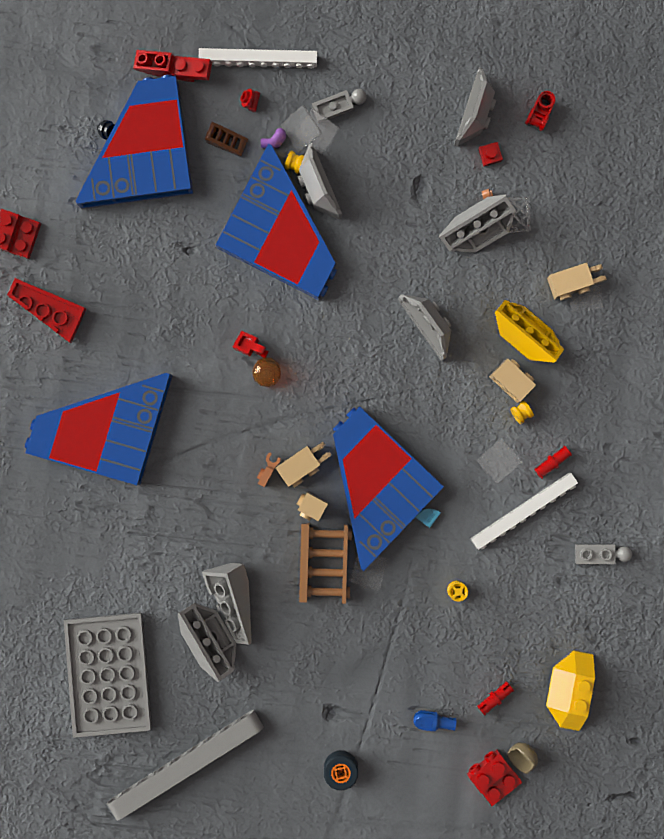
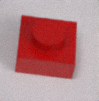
[478,142,503,167]

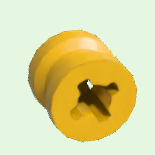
[284,150,304,174]
[510,400,534,425]
[447,580,468,602]

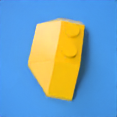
[495,300,564,363]
[546,650,595,731]

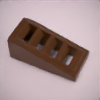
[205,122,248,157]

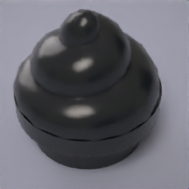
[97,120,115,140]

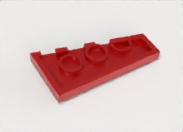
[7,278,86,343]

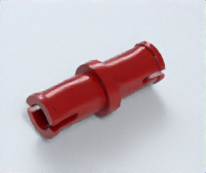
[534,446,572,479]
[477,681,514,716]

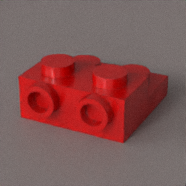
[0,209,41,259]
[467,750,522,806]

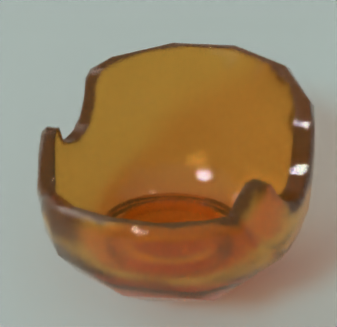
[252,357,281,387]

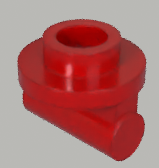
[240,89,260,112]

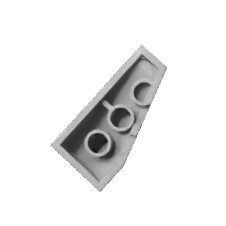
[202,563,251,645]

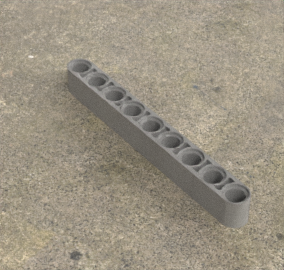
[107,710,264,821]

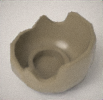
[507,742,538,774]

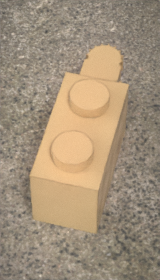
[547,263,607,301]
[276,442,332,488]

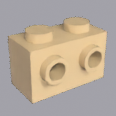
[489,359,536,403]
[297,492,328,521]

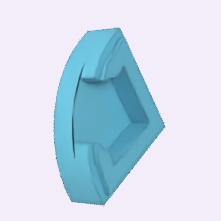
[416,509,441,528]

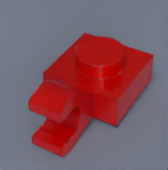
[232,331,269,358]

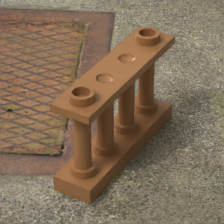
[299,523,352,604]

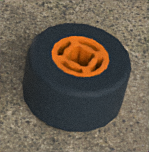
[324,751,358,790]

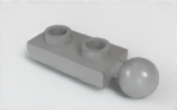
[312,89,367,123]
[575,544,632,564]

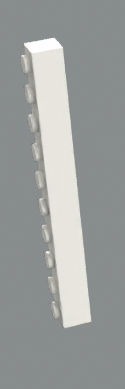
[199,48,317,69]
[470,473,578,550]

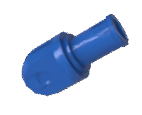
[413,710,456,732]

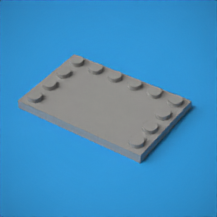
[64,612,152,738]

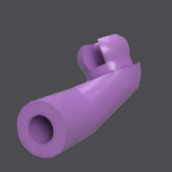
[261,128,286,148]

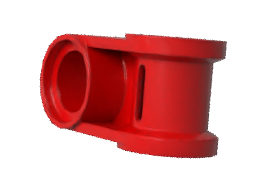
[525,91,555,132]

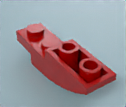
[133,50,212,82]

